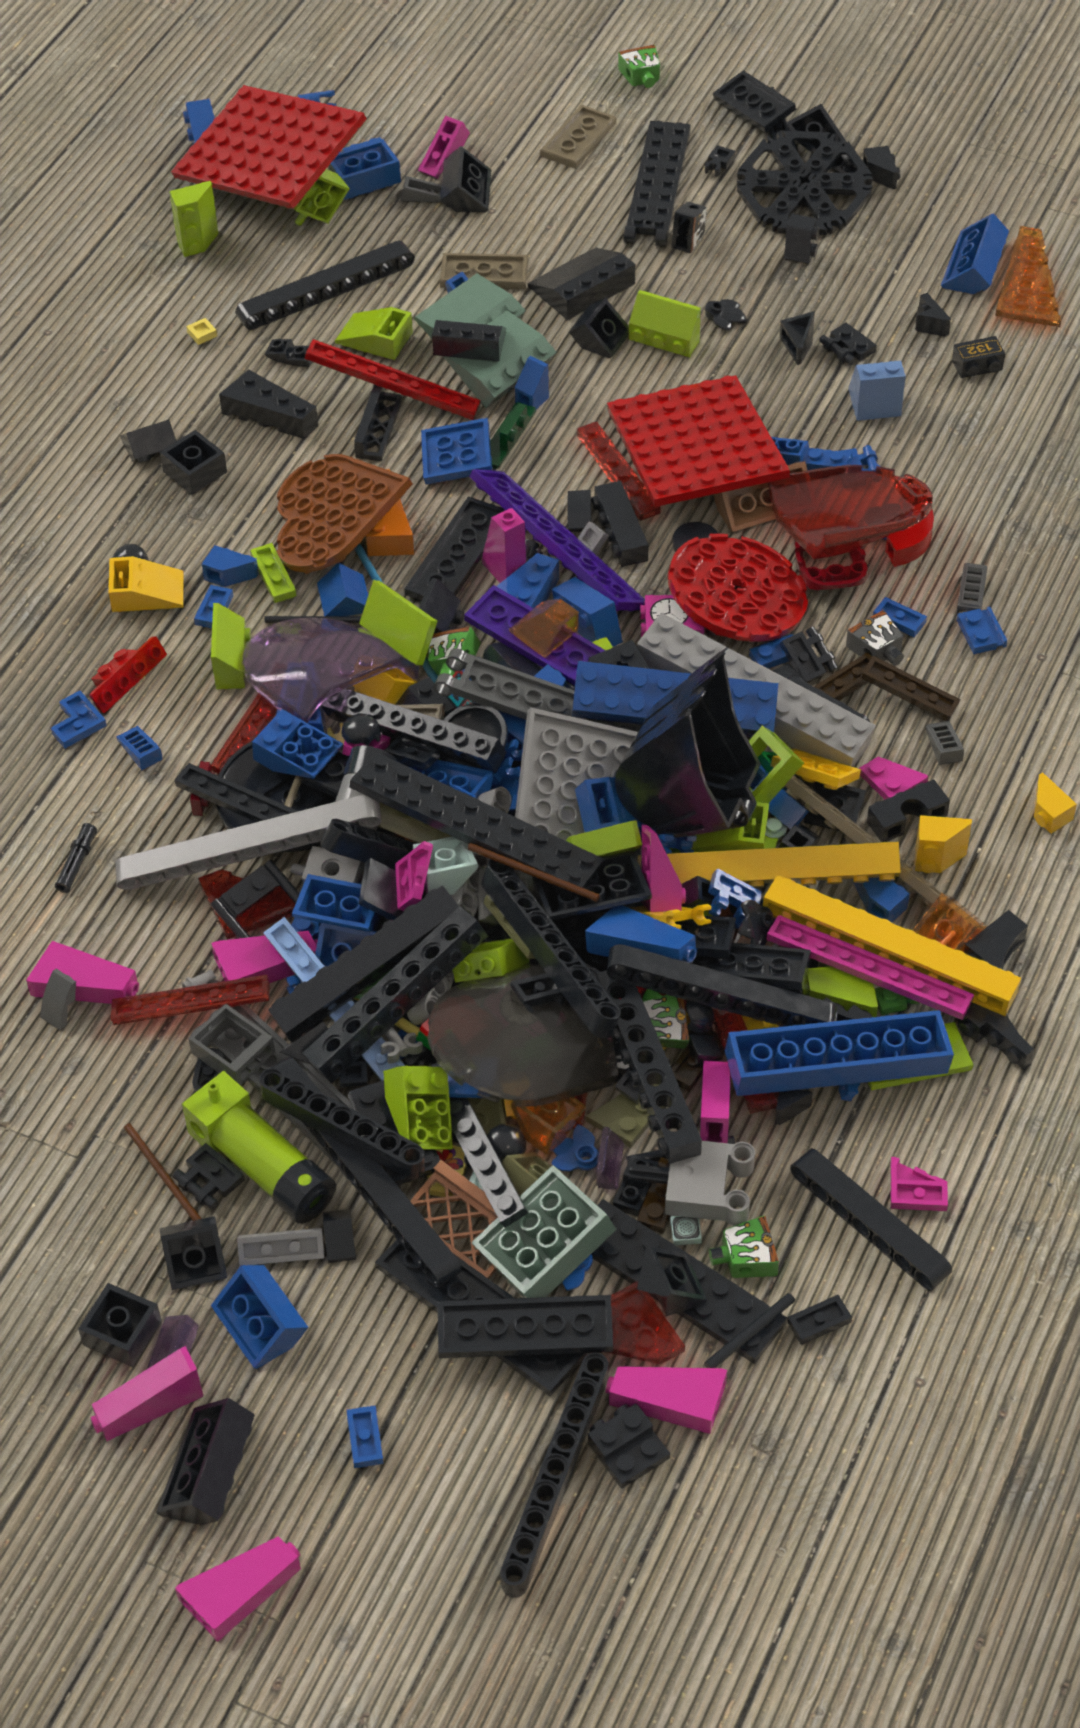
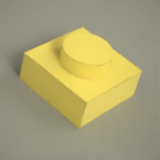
[186,318,217,345]

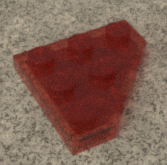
[198,869,295,940]
[606,1281,685,1365]

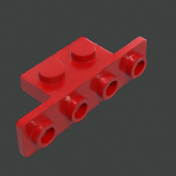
[89,636,167,713]

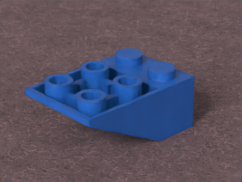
[252,709,343,779]
[575,777,645,832]

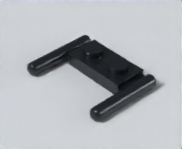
[211,860,300,939]

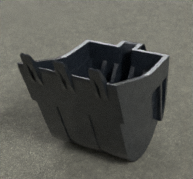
[615,647,761,837]

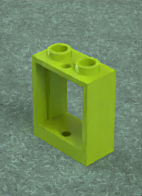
[749,725,804,803]
[453,939,529,982]

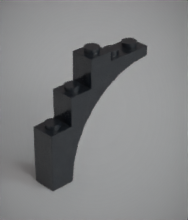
[957,910,1034,1070]

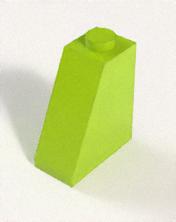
[565,820,642,857]
[802,966,878,1017]

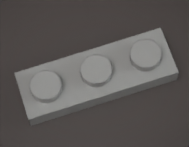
[237,1228,325,1266]

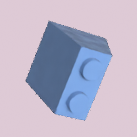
[848,361,906,421]

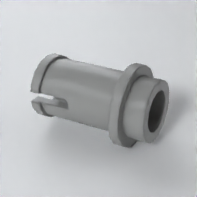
[182,969,218,997]

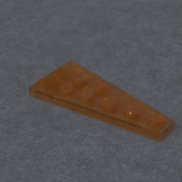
[995,226,1061,328]

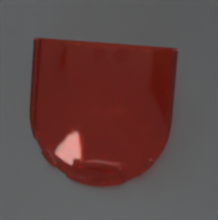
[768,465,933,559]

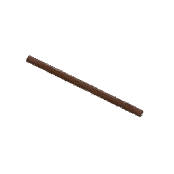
[468,843,600,902]
[124,1123,202,1221]

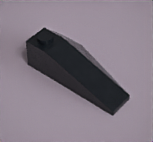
[785,104,857,173]

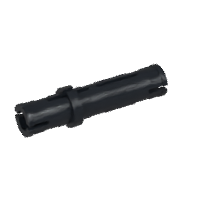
[55,823,97,893]

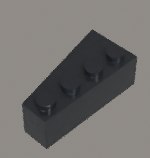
[219,369,319,439]

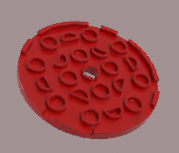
[668,534,808,642]

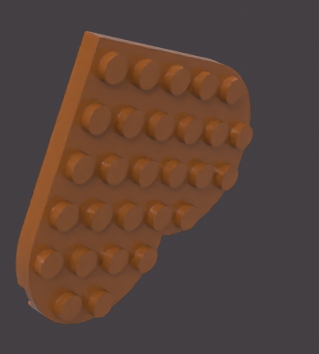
[276,454,413,574]

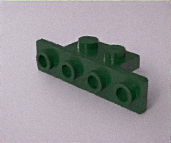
[490,402,536,469]

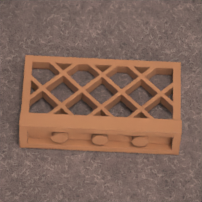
[410,1160,498,1279]

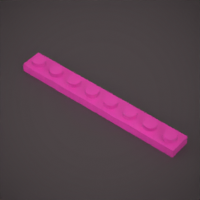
[767,915,974,1020]

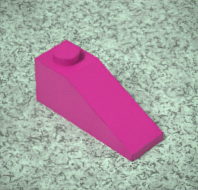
[418,115,470,178]

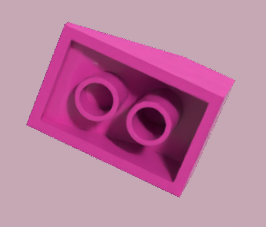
[641,825,686,912]

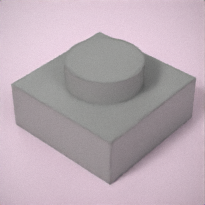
[578,521,609,555]

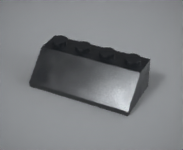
[156,1398,255,1525]

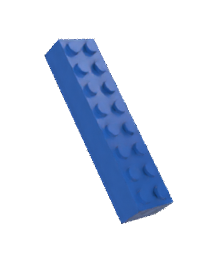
[572,661,779,737]
[725,1010,954,1096]

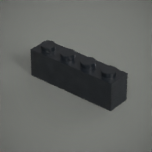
[591,481,649,567]

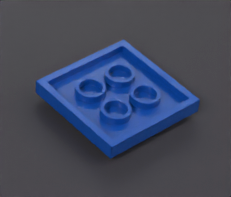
[421,418,492,485]

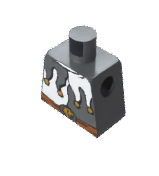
[846,610,904,666]

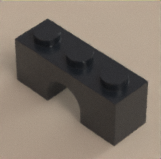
[867,779,950,842]

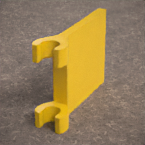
[630,904,711,929]

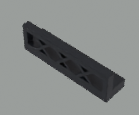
[354,384,403,461]

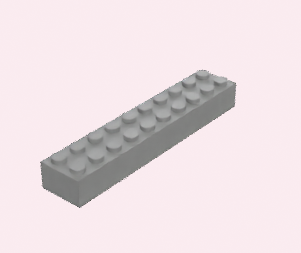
[636,613,876,767]

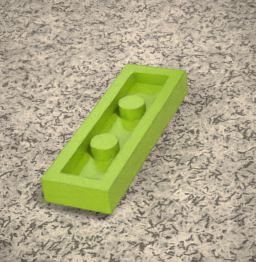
[250,543,297,603]

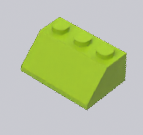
[169,181,219,257]
[629,290,701,358]
[211,603,251,690]

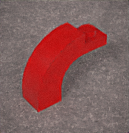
[885,492,934,567]

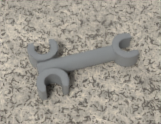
[381,1027,422,1064]

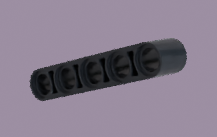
[320,819,418,871]

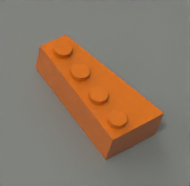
[366,469,414,556]

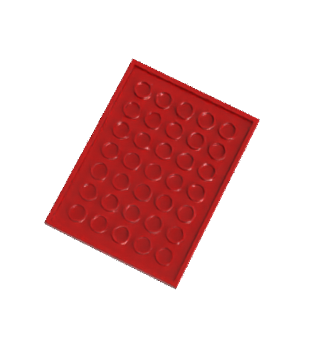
[171,85,367,209]
[607,375,790,507]

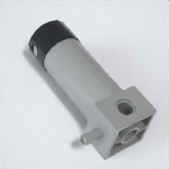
[290,745,399,884]

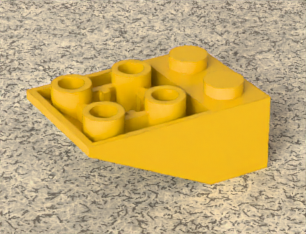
[108,557,184,612]

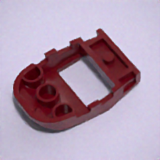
[794,524,867,590]

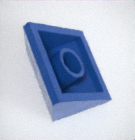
[317,563,368,616]

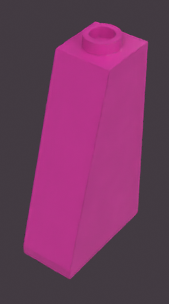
[482,508,526,583]
[211,931,318,997]
[26,941,139,1005]
[700,1061,730,1144]
[90,1346,204,1441]
[605,1367,727,1434]
[175,1536,301,1642]

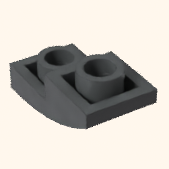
[40,969,76,1030]

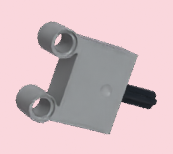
[628,1141,755,1226]

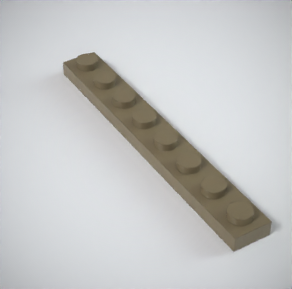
[785,776,951,909]

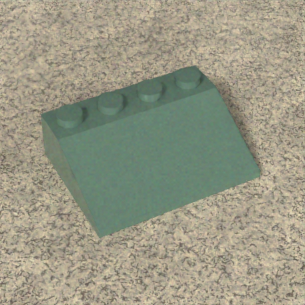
[414,273,526,339]
[443,311,557,408]
[471,1165,616,1298]

